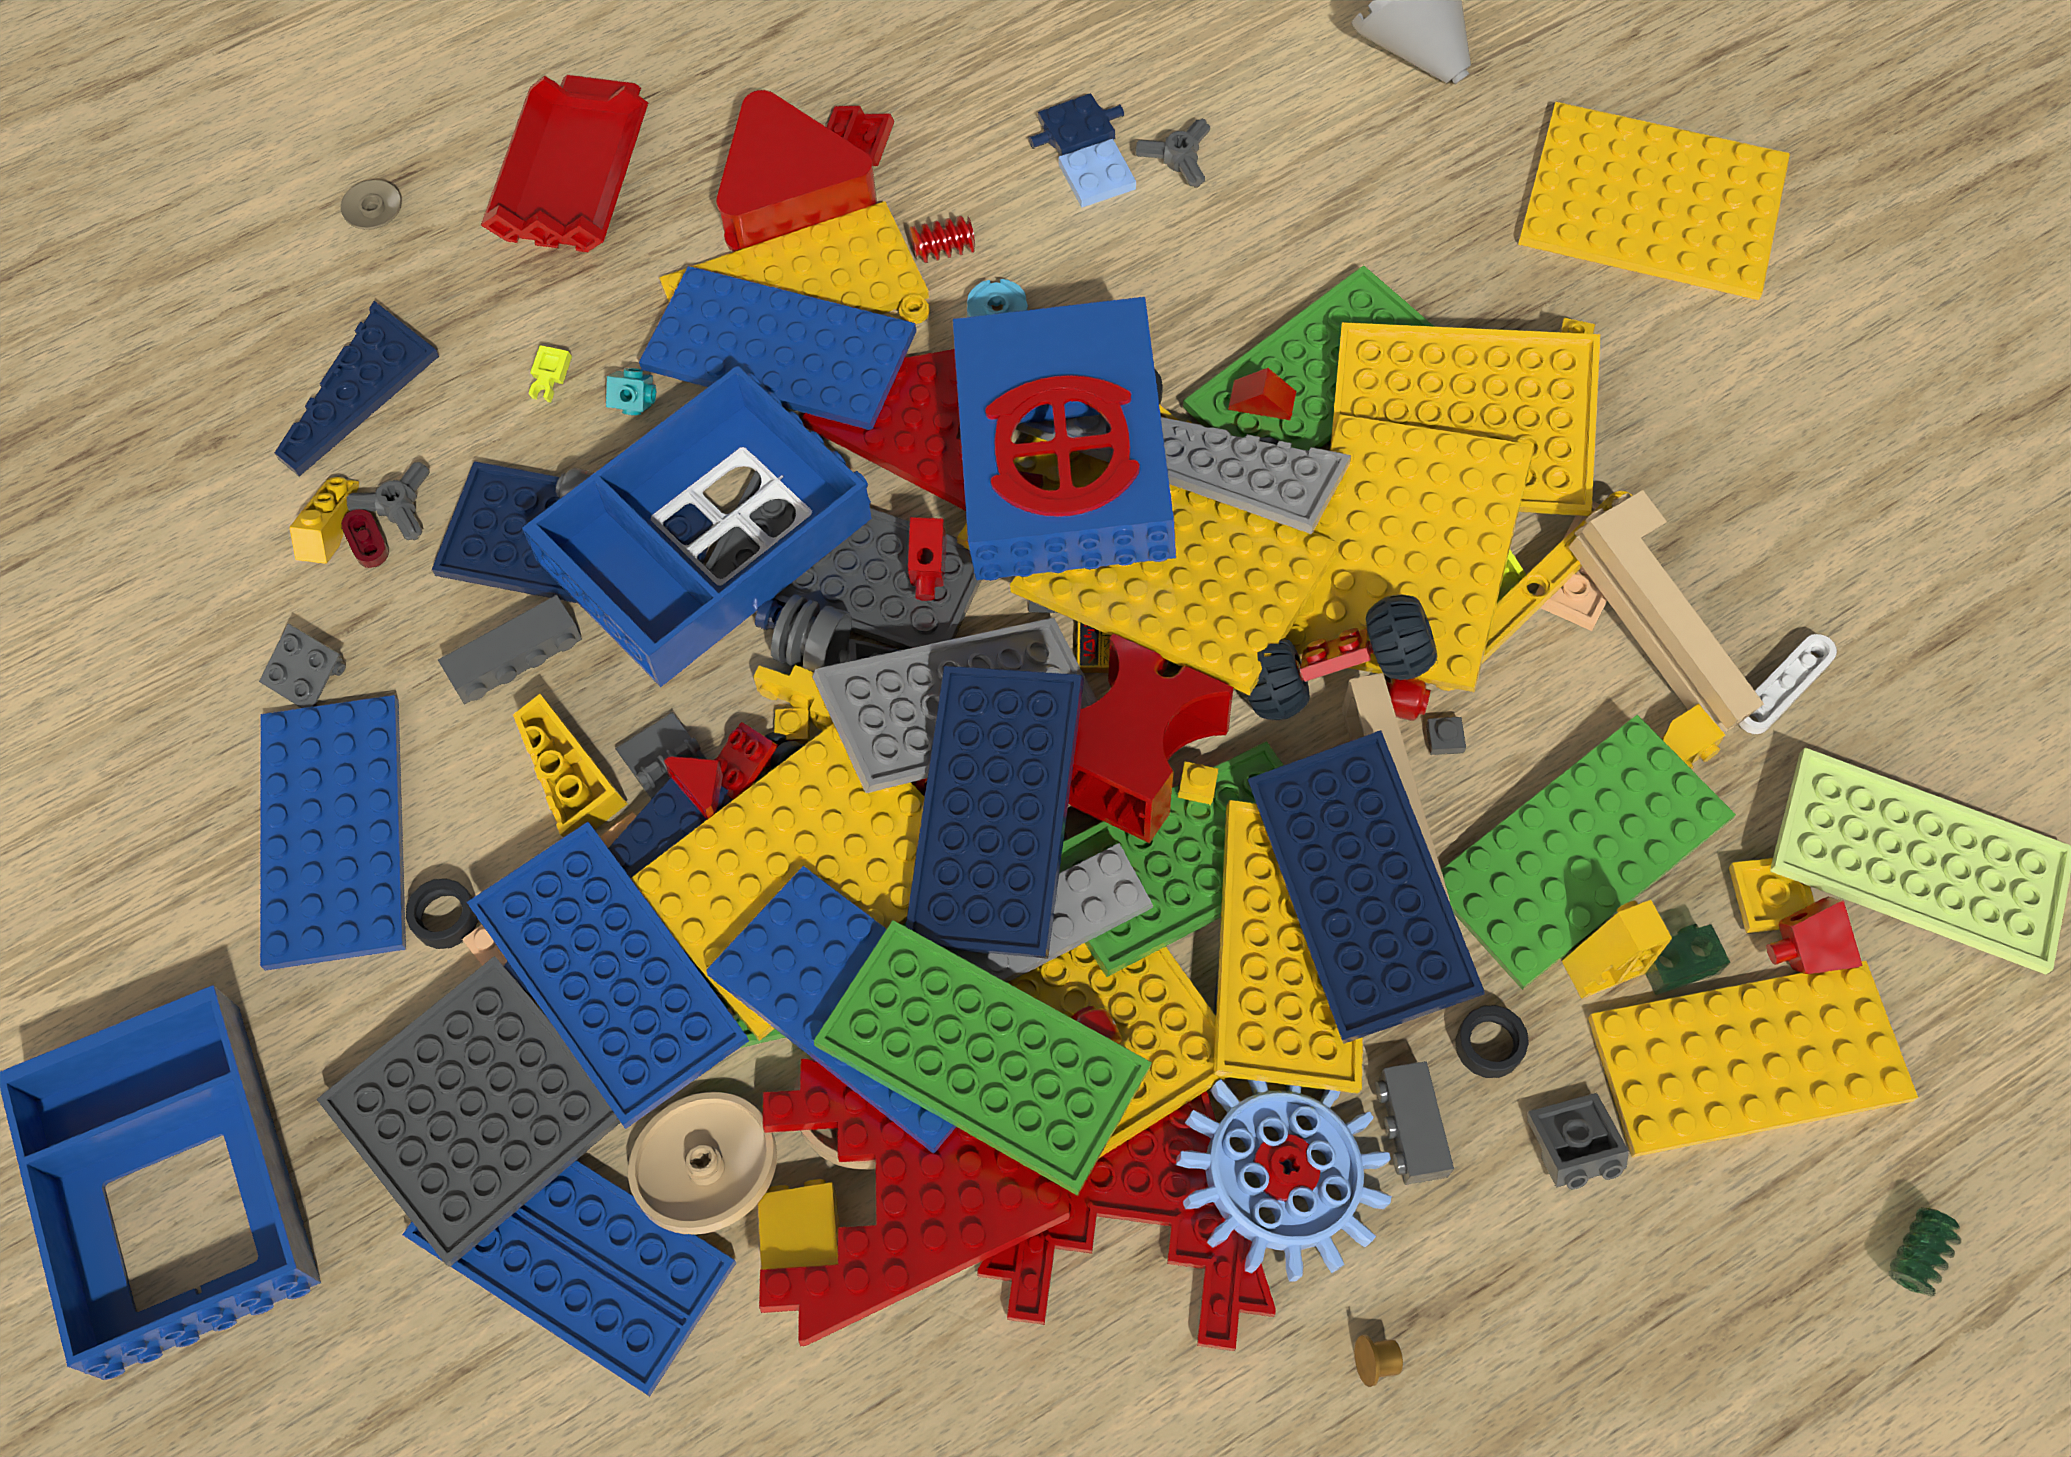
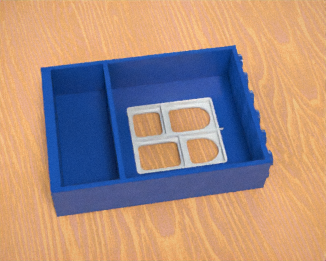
[522,365,872,687]

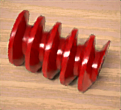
[909,215,975,263]

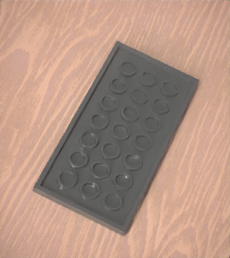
[705,471,982,650]

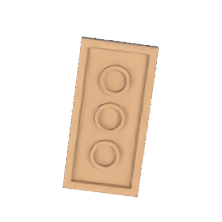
[1535,501,1607,631]

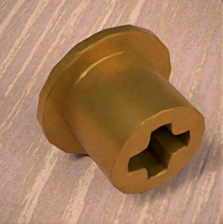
[1354,1335,1403,1387]

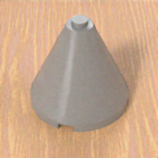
[1351,0,1471,84]

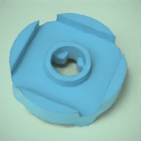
[967,279,1028,317]

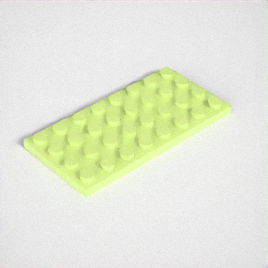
[1770,748,2071,975]

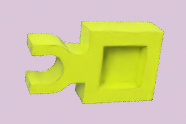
[528,345,572,403]

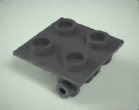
[259,624,346,708]
[615,712,707,800]

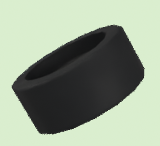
[406,878,478,949]
[1455,1005,1529,1078]

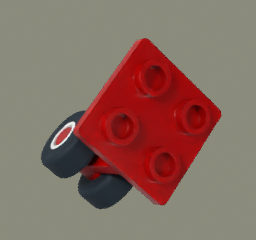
[714,722,803,799]

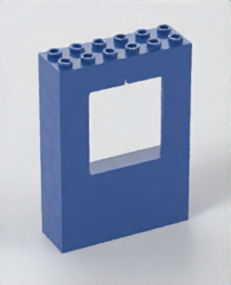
[0,985,321,1380]

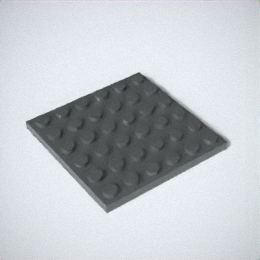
[316,956,621,1267]

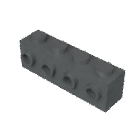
[438,595,582,705]

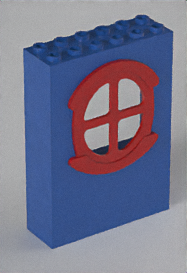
[953,297,1176,581]

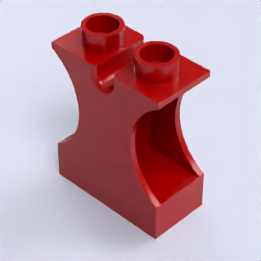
[1068,634,1234,843]

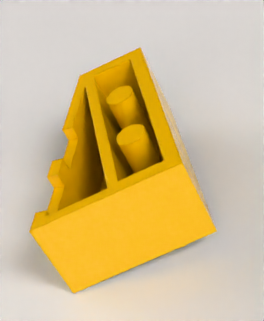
[1562,899,1672,999]

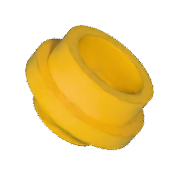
[899,294,930,324]

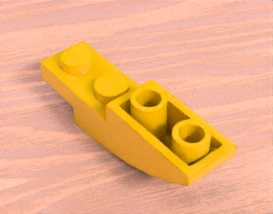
[753,665,833,731]

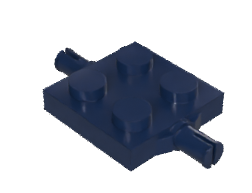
[1029,93,1124,156]

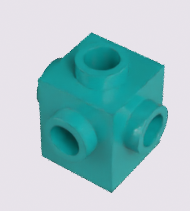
[606,368,657,415]

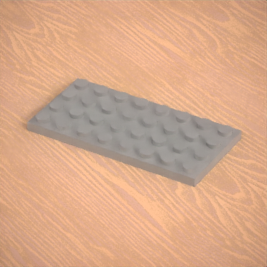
[812,618,1097,793]

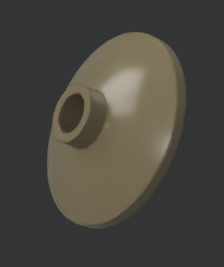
[341,180,401,230]

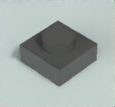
[1426,717,1466,755]

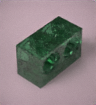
[1645,924,1731,995]

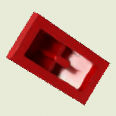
[1228,368,1296,421]
[664,757,723,820]

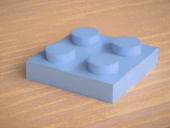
[1059,139,1136,208]

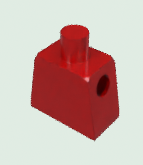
[908,517,947,601]
[1766,896,1863,974]

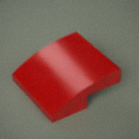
[827,106,895,166]

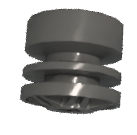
[771,595,852,672]

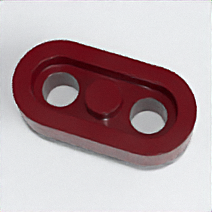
[341,509,389,568]

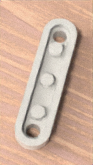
[1739,634,1837,734]

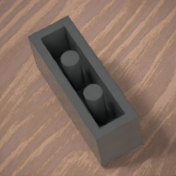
[1375,1061,1454,1185]

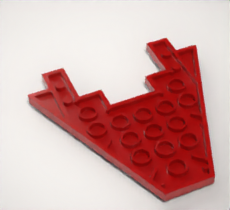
[803,349,1043,511]
[759,1059,1070,1346]
[977,1091,1276,1351]

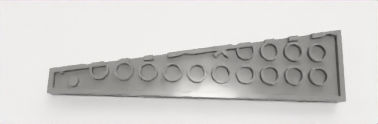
[1015,415,1351,534]

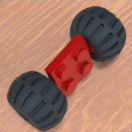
[1247,594,1437,720]

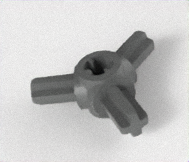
[1136,118,1210,188]
[347,462,430,541]

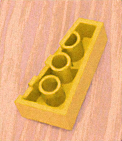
[513,694,628,838]

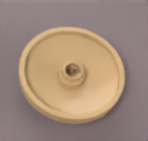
[628,1092,777,1235]

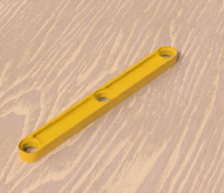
[1435,491,1633,691]

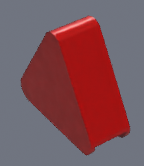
[716,90,877,252]

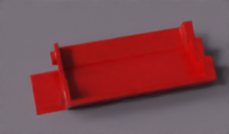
[481,75,649,253]

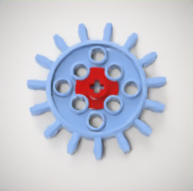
[1176,1079,1392,1281]

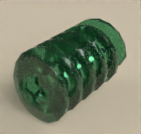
[1888,1207,1962,1297]

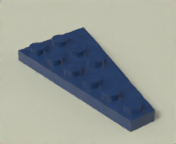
[274,301,439,477]

